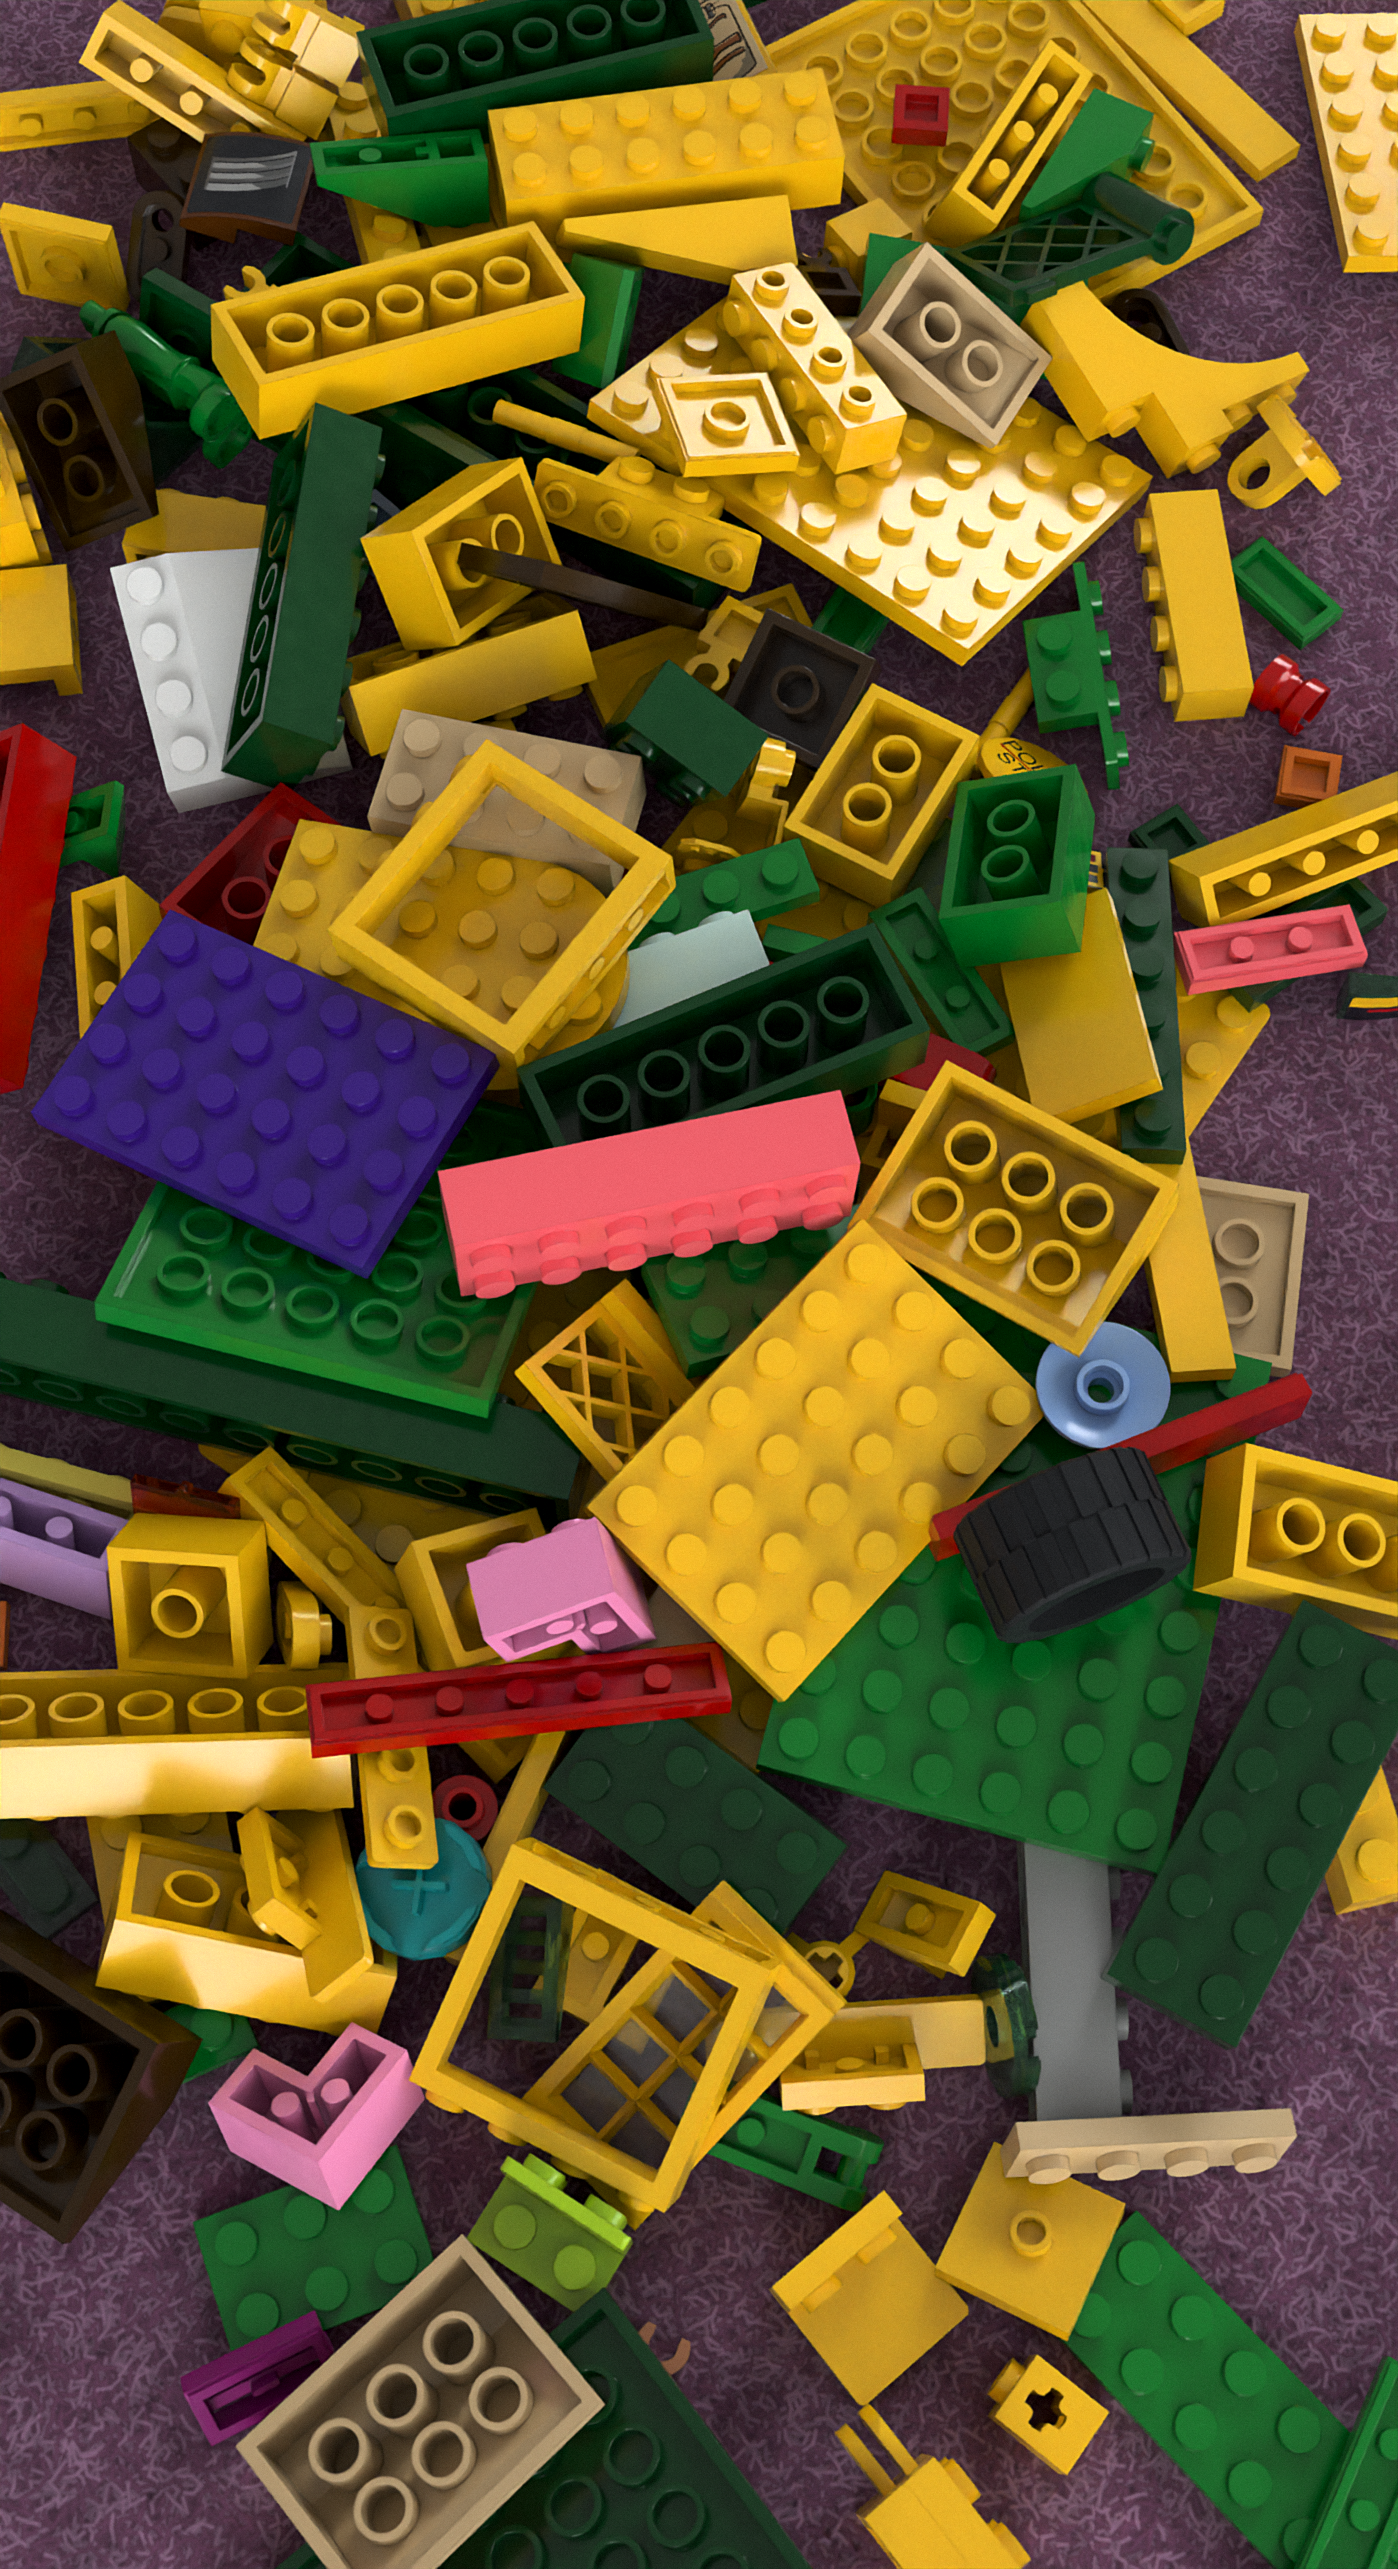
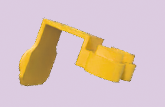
[670,737,796,875]

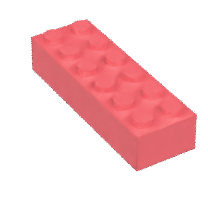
[438,1090,861,1299]

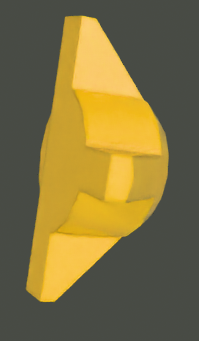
[780,1931,870,2007]

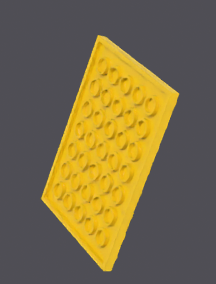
[765,0,1264,307]
[587,253,1153,666]

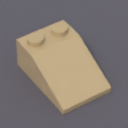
[847,241,1052,449]

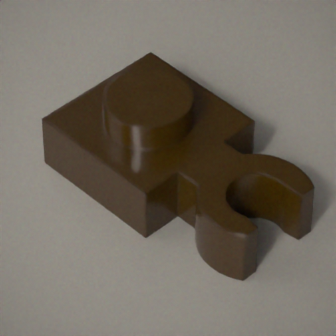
[795,246,861,318]

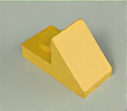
[853,1870,996,1980]

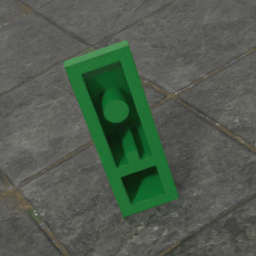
[1018,88,1156,224]
[310,129,490,228]

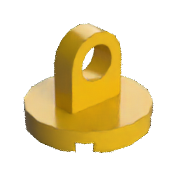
[1228,393,1342,509]

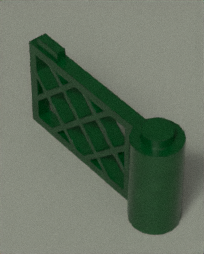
[944,172,1195,308]

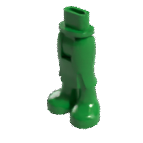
[79,300,254,469]

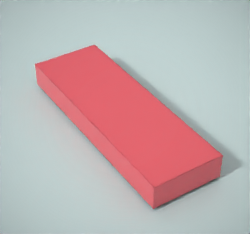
[1173,904,1368,995]

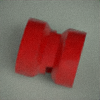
[1249,654,1331,736]

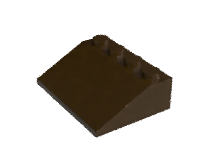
[0,1909,203,2244]

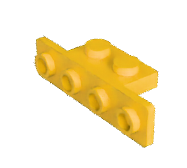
[534,455,762,592]
[344,1604,439,1870]
[236,1806,374,2004]
[704,1994,986,2115]

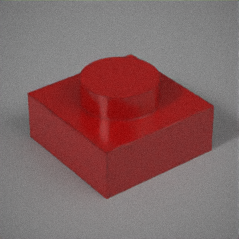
[891,84,950,147]

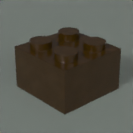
[723,608,882,772]

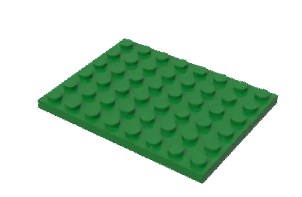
[756,1301,1272,1877]

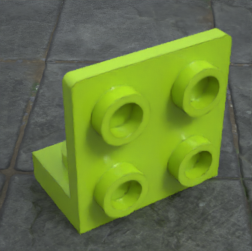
[467,2153,633,2312]

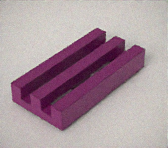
[180,2310,334,2446]

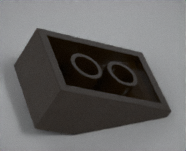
[0,330,159,552]

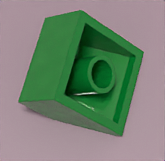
[551,252,645,389]

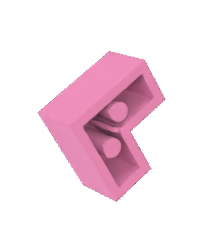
[466,1517,657,1662]
[208,2022,425,2211]

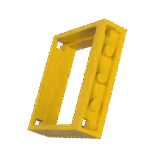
[327,739,676,1077]
[409,1837,783,2213]

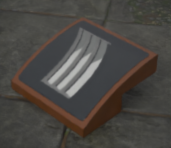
[179,132,314,246]

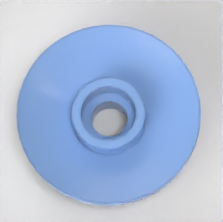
[1035,1322,1170,1451]

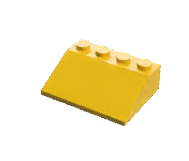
[847,1060,1179,1358]

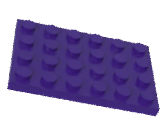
[31,909,500,1279]

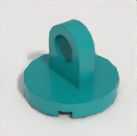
[355,1818,492,1961]

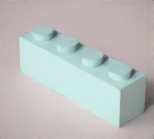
[612,909,770,1029]

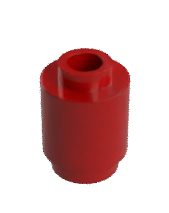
[432,1775,500,1850]

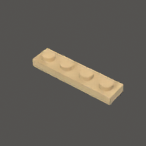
[1000,2108,1297,2184]

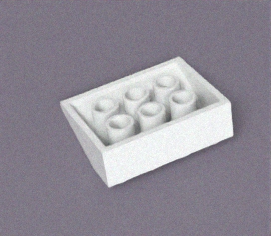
[110,548,353,813]

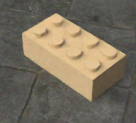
[367,709,647,899]

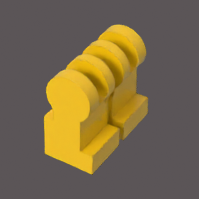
[226,0,365,140]

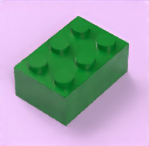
[938,764,1095,968]

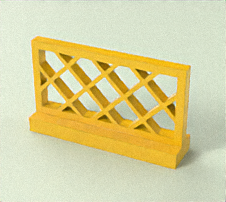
[514,1278,709,1482]

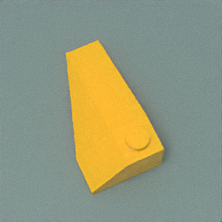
[555,195,798,285]

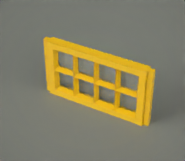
[522,1880,848,2231]

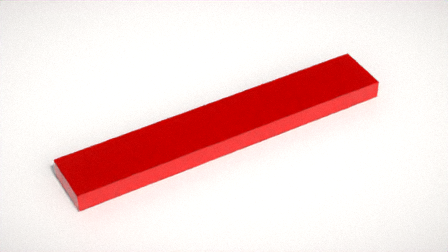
[928,1372,1313,1562]
[305,1641,732,1759]

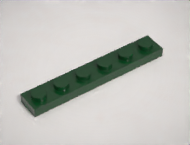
[1104,847,1186,1165]

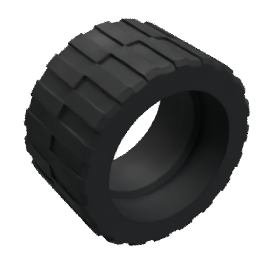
[953,1447,1192,1644]

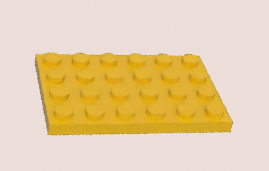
[582,1218,1044,1702]

